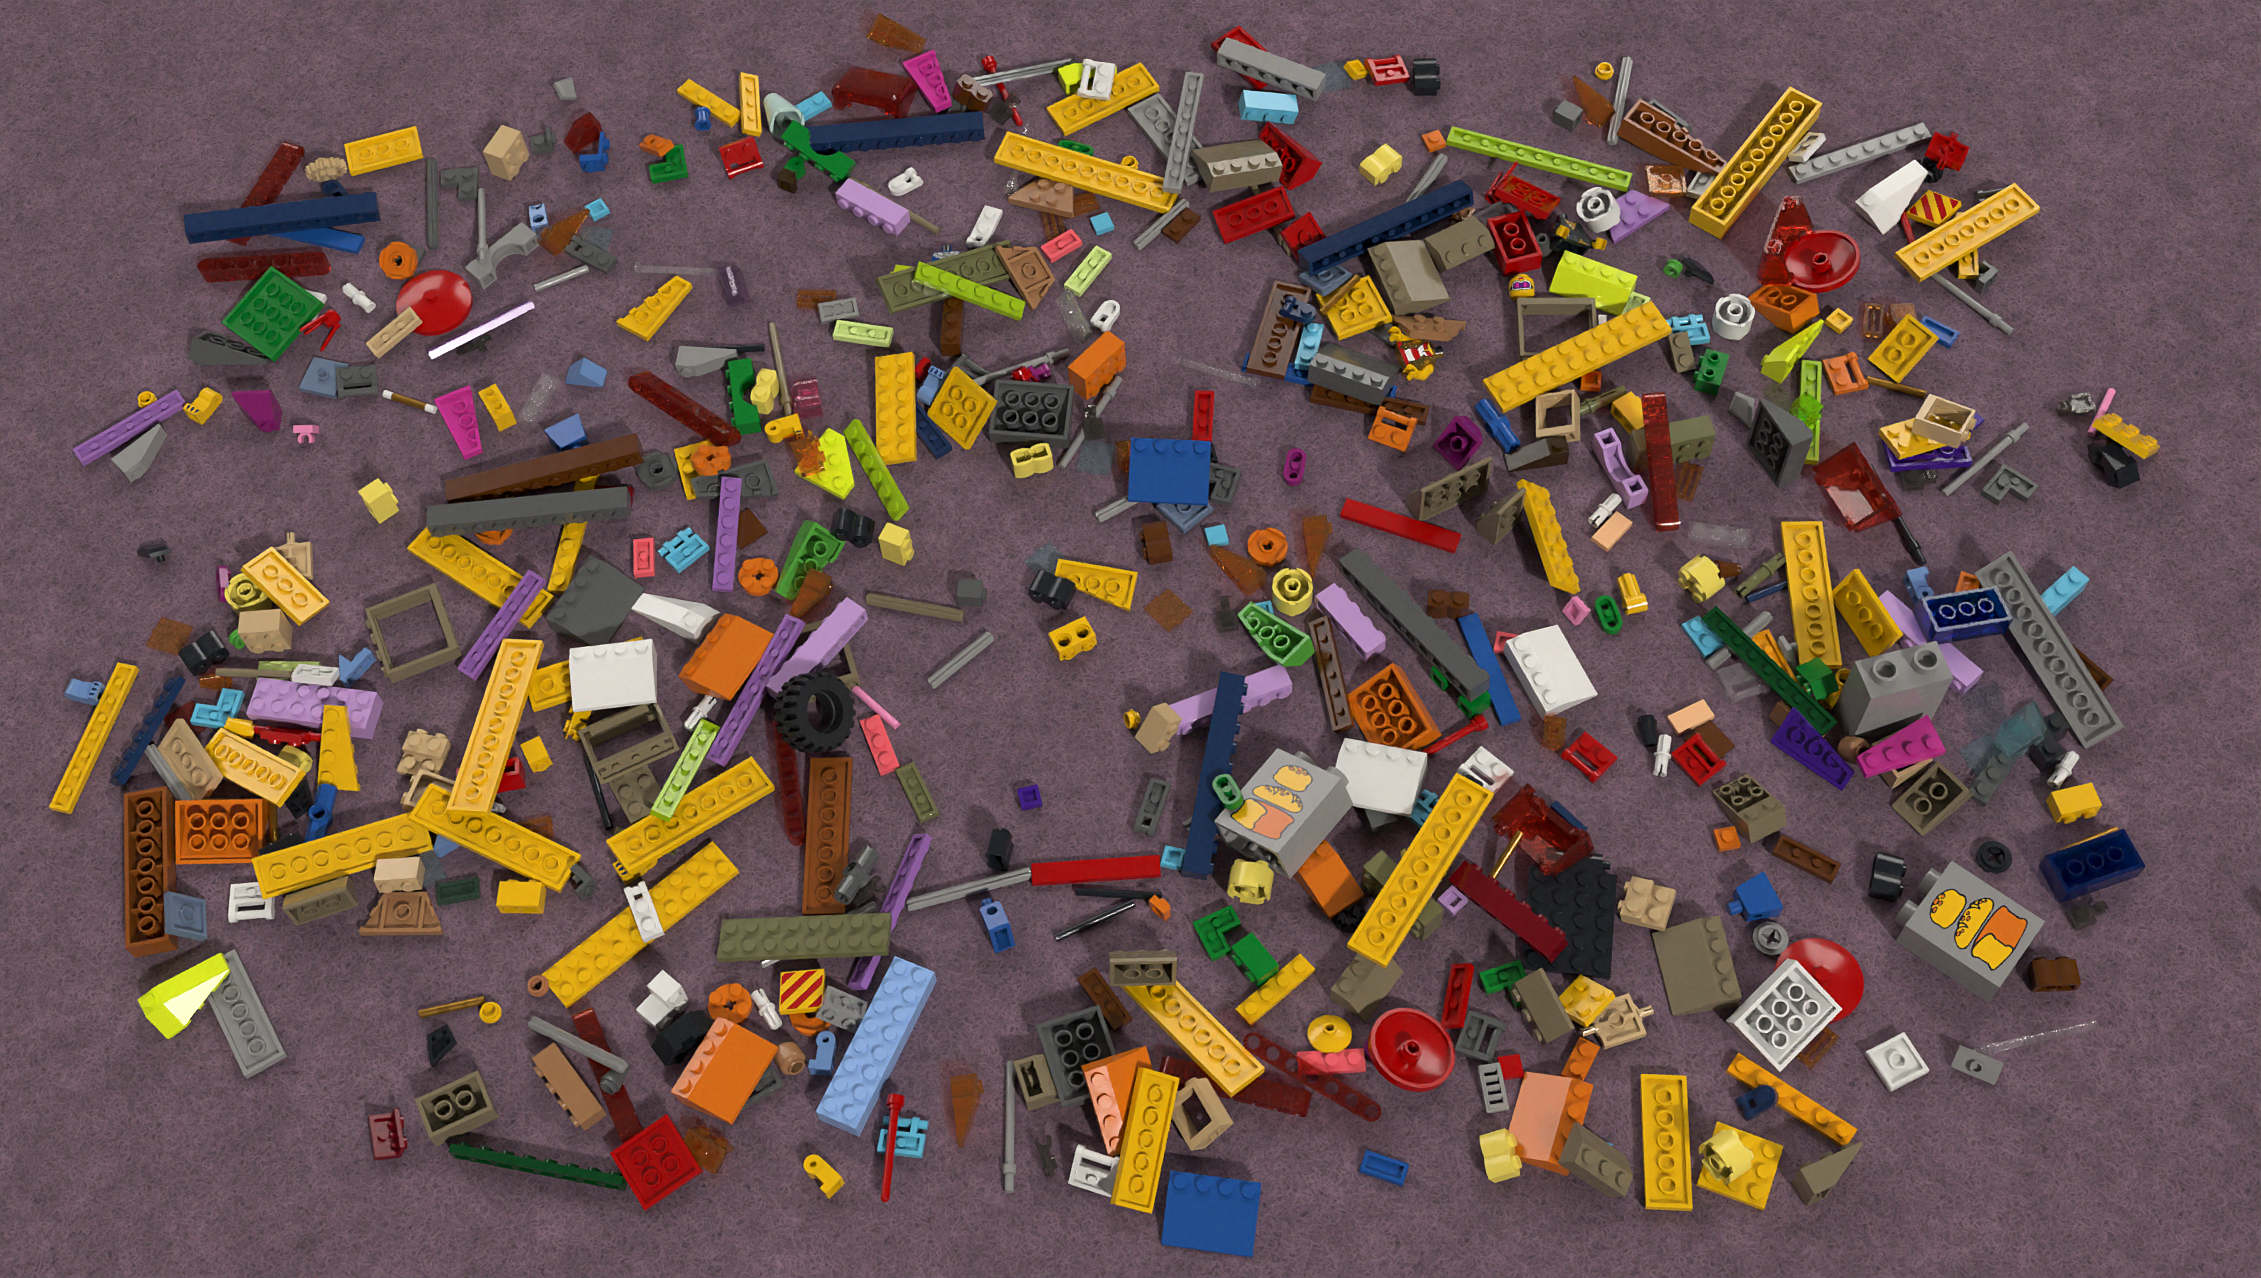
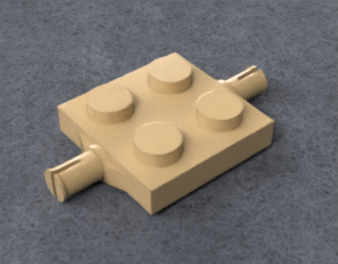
[274,532,314,580]
[1580,993,1654,1050]

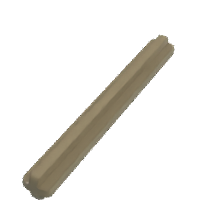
[866,593,964,622]

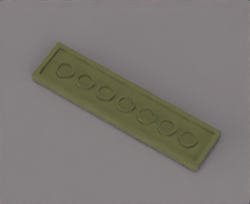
[875,239,1013,315]
[717,913,892,962]

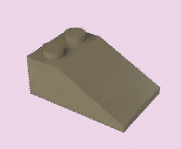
[1476,487,1526,546]
[1892,761,1973,836]

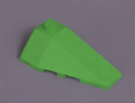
[775,520,846,601]
[1237,602,1315,667]

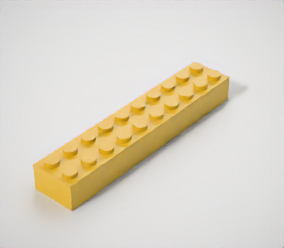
[1688,87,1823,239]

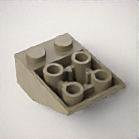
[1712,773,1787,844]
[1014,1054,1060,1111]
[1792,1142,1863,1207]

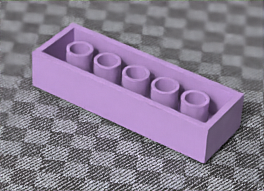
[246,677,383,739]

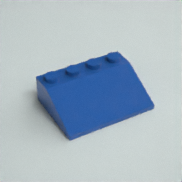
[1128,438,1211,506]
[1161,1170,1261,1258]

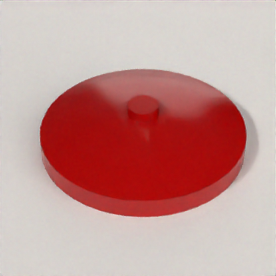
[1781,230,1861,293]
[396,270,473,336]
[1773,938,1864,1024]
[1368,1008,1455,1092]

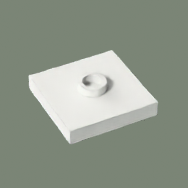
[1865,1032,1930,1092]

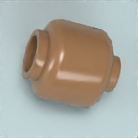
[1838,735,1870,765]
[773,1042,806,1075]

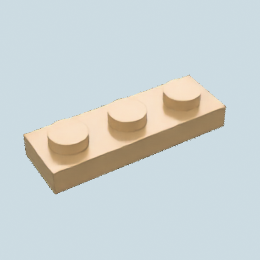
[366,307,423,359]

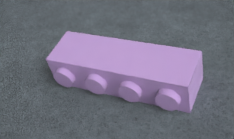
[835,178,910,236]
[1314,583,1386,662]

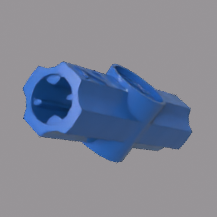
[1474,398,1521,453]
[304,784,338,843]

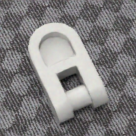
[888,167,923,196]
[1089,300,1120,333]

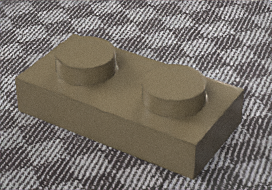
[1667,331,1696,374]

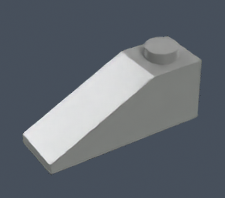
[675,346,739,378]
[111,424,167,483]

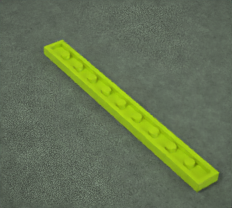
[1446,126,1633,192]

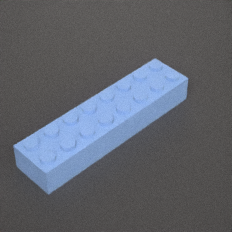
[816,956,937,1137]

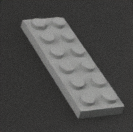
[1128,93,1203,187]
[207,949,288,1079]

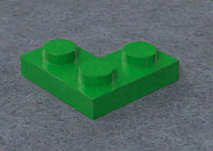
[649,144,689,184]
[1192,905,1241,962]
[1478,959,1527,1009]

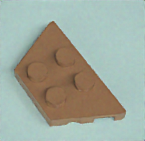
[1008,178,1074,218]
[995,246,1056,312]
[1391,315,1466,341]
[359,892,443,936]

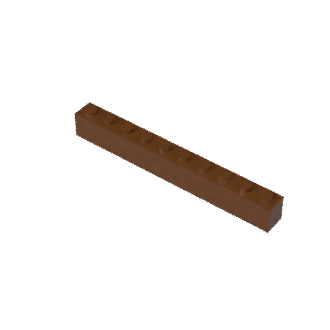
[445,433,645,504]

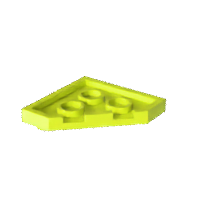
[794,428,855,500]

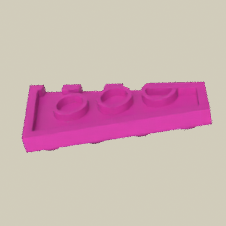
[902,50,952,113]
[434,385,483,460]
[1856,714,1946,778]

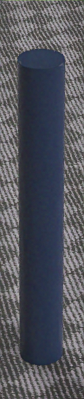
[1745,580,1788,603]

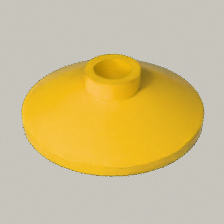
[1307,1015,1352,1054]

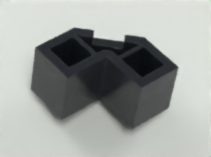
[2087,436,2140,489]
[2029,711,2071,772]
[651,1010,713,1067]

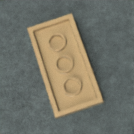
[157,719,223,800]

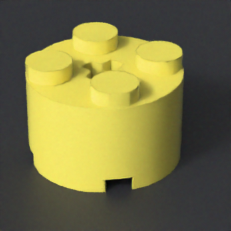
[1677,554,1725,604]
[1272,568,1313,616]
[224,573,272,616]
[1227,859,1274,904]
[1699,1129,1754,1185]

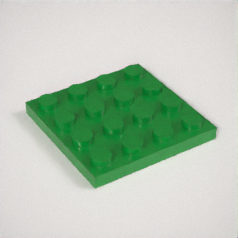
[221,266,325,363]

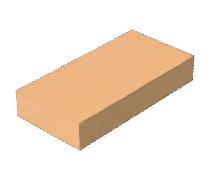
[1591,511,1633,552]
[1667,699,1715,736]

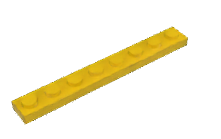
[547,474,600,594]
[49,662,139,814]

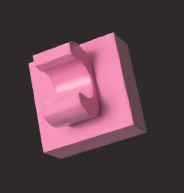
[293,425,319,443]
[1562,596,1591,626]

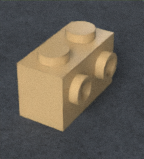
[1135,702,1182,754]
[374,857,425,893]

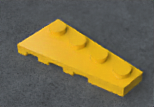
[616,276,693,342]
[1055,559,1138,612]
[317,705,360,791]

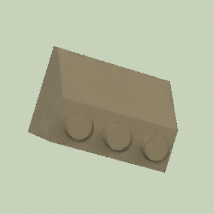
[1424,216,1496,274]
[282,876,359,926]
[1109,949,1177,986]
[1330,954,1404,1023]
[1511,968,1575,1045]
[1558,1122,1633,1197]

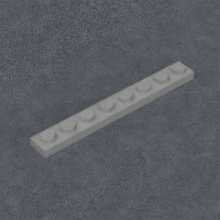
[1162,72,1204,194]
[1787,123,1932,185]

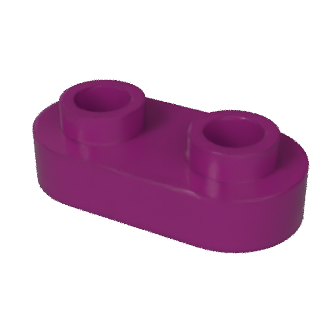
[1283,448,1306,486]
[216,565,231,602]

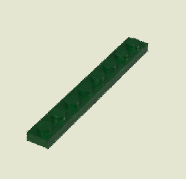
[1700,606,1837,736]
[448,1142,627,1191]

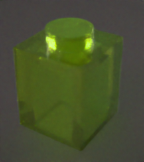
[1789,392,1824,427]

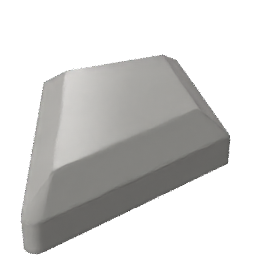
[553,77,577,100]
[1728,391,1755,428]
[1777,635,1798,675]

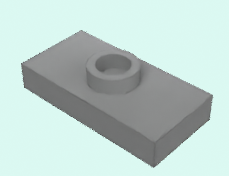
[818,297,859,324]
[1951,1045,2004,1085]

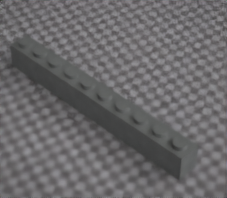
[427,486,631,537]
[1339,547,1490,702]

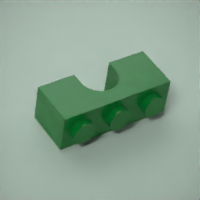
[1429,666,1491,721]

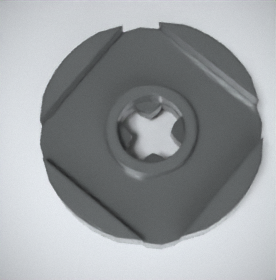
[638,452,678,490]

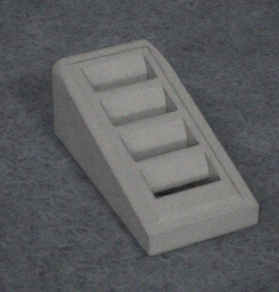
[1477,1062,1509,1114]

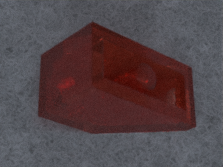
[563,112,603,154]

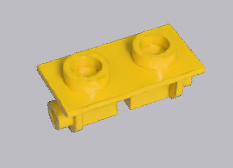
[563,705,591,741]

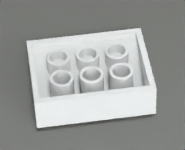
[1503,625,1598,720]
[569,639,657,712]
[1335,738,1428,817]
[1726,958,1842,1072]

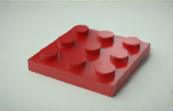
[1494,174,1562,220]
[610,1114,704,1211]

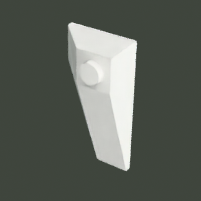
[1855,160,1928,235]
[631,593,721,645]

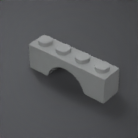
[465,222,540,290]

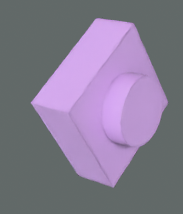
[1437,885,1468,916]

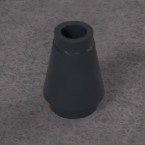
[1636,715,1657,747]

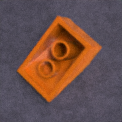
[1748,279,1820,334]
[1293,839,1365,919]

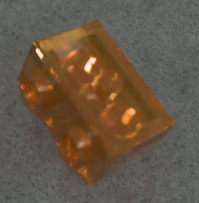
[790,430,827,478]
[684,1125,734,1174]

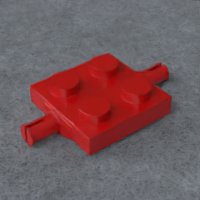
[1924,132,1970,171]
[254,725,322,746]

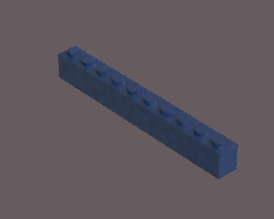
[806,111,985,155]
[1297,179,1474,277]
[184,192,381,244]
[1181,671,1248,880]

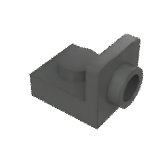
[530,127,557,155]
[1974,260,1999,295]
[570,863,597,901]

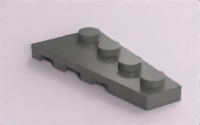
[690,459,779,500]

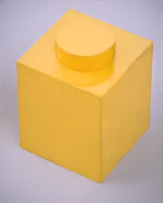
[520,736,553,773]

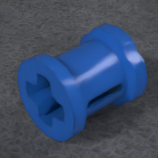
[694,107,711,131]

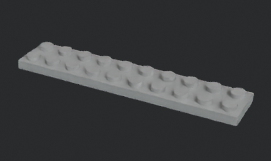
[1975,551,2124,749]

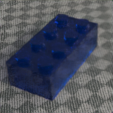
[1912,586,2013,645]
[2038,829,2146,904]

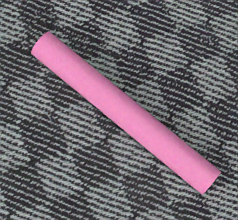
[2087,388,2116,437]
[852,685,900,729]

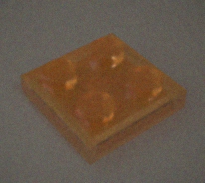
[1644,165,1688,197]

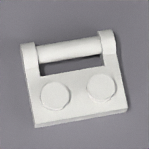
[1077,59,1116,101]
[1457,746,1514,795]
[228,882,275,923]
[1068,1144,1120,1197]

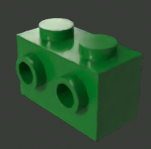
[1692,349,1729,396]
[1795,657,1840,700]
[1230,932,1279,987]

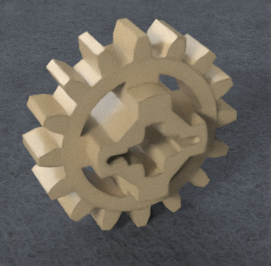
[305,157,347,182]

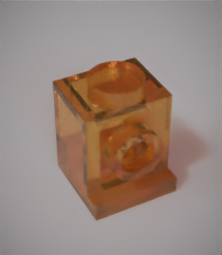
[1542,716,1566,750]

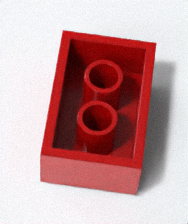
[1486,211,1543,277]

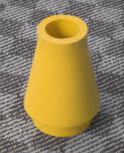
[224,717,257,740]

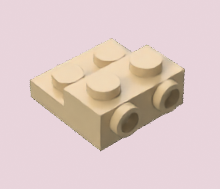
[397,729,452,777]
[401,769,455,812]
[1617,876,1676,931]

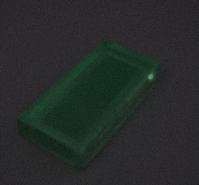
[436,877,481,906]

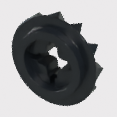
[1917,157,1944,184]
[1976,841,2012,875]
[1332,901,1366,933]

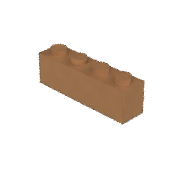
[532,1042,607,1131]

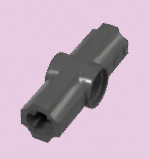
[834,846,879,905]

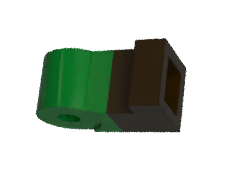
[776,157,806,194]

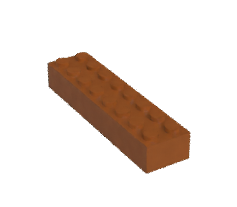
[124,786,178,958]

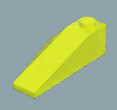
[1761,319,1824,384]
[137,953,231,1039]

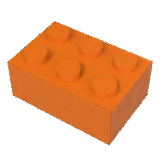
[1068,330,1126,400]

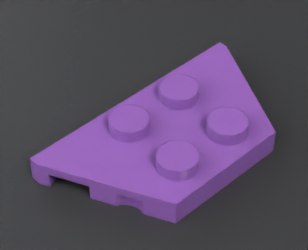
[1608,190,1670,244]

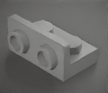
[816,985,867,1033]

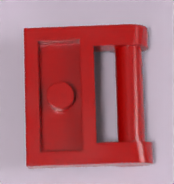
[1364,55,1410,86]
[718,135,764,180]
[1560,731,1618,784]
[1671,733,1727,788]

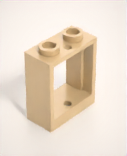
[1536,389,1580,442]
[1911,394,1977,449]
[1172,1077,1234,1151]

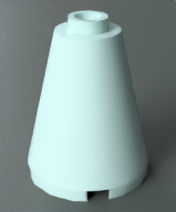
[763,93,805,140]

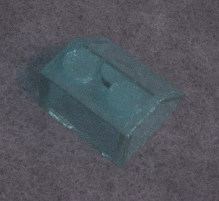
[1992,700,2047,759]

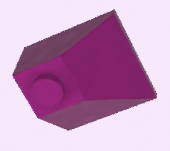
[231,390,283,432]
[1432,416,1484,471]

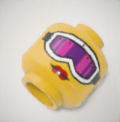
[1509,274,1535,302]

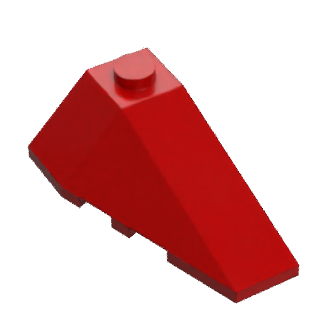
[1258,121,1322,190]

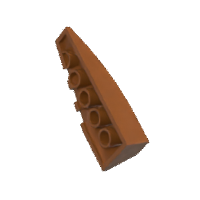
[1616,98,1727,176]

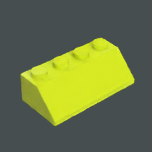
[1549,250,1638,316]

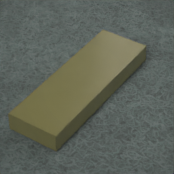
[895,761,940,824]

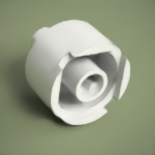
[1576,187,1620,233]
[1712,294,1755,340]

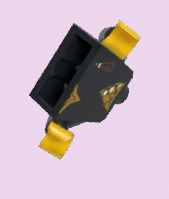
[1546,214,1607,256]

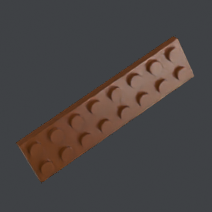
[802,757,853,916]

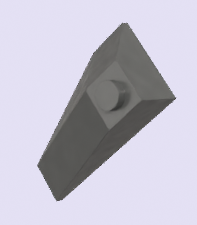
[188,330,272,366]

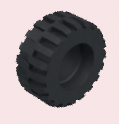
[774,672,856,753]

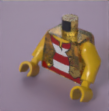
[1388,326,1444,382]

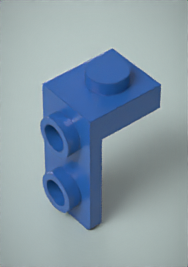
[579,132,610,173]

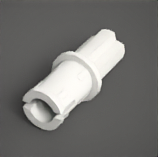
[343,283,376,313]
[1588,493,1622,528]
[684,695,717,732]
[1653,734,1671,777]
[2047,751,2079,790]
[751,989,782,1030]

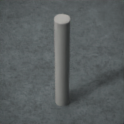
[533,264,589,292]

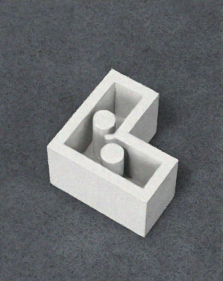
[636,970,689,1032]

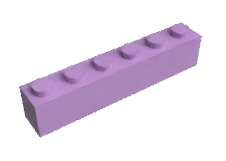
[1878,590,1983,695]
[766,597,868,701]
[1169,664,1292,735]

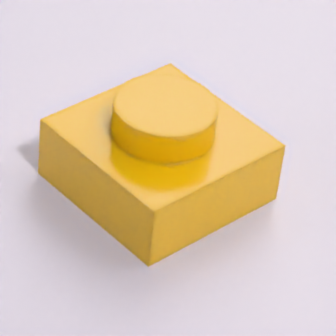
[1343,59,1369,80]
[1824,308,1853,335]

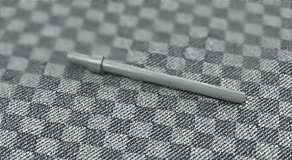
[477,188,488,264]
[1930,273,2014,335]
[973,348,1070,385]
[1058,376,1122,469]
[1941,423,2029,497]
[1003,1061,1016,1193]

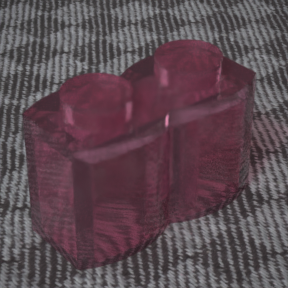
[790,377,823,420]

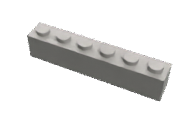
[1217,37,1326,101]

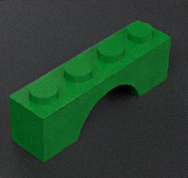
[781,120,856,183]
[726,358,762,435]

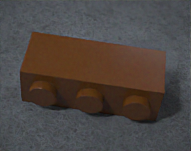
[940,296,965,357]

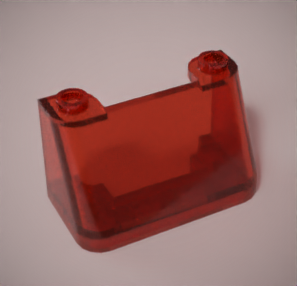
[831,66,917,119]
[1756,195,1814,285]
[1812,441,1903,534]
[1491,783,1594,876]

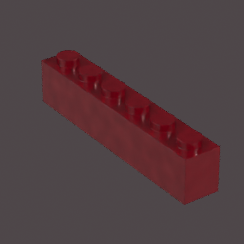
[1448,860,1568,964]

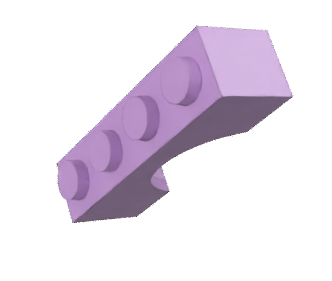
[1591,428,1649,509]

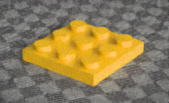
[1316,275,1392,340]
[927,367,998,450]
[2092,413,2160,459]
[1696,1122,1783,1210]

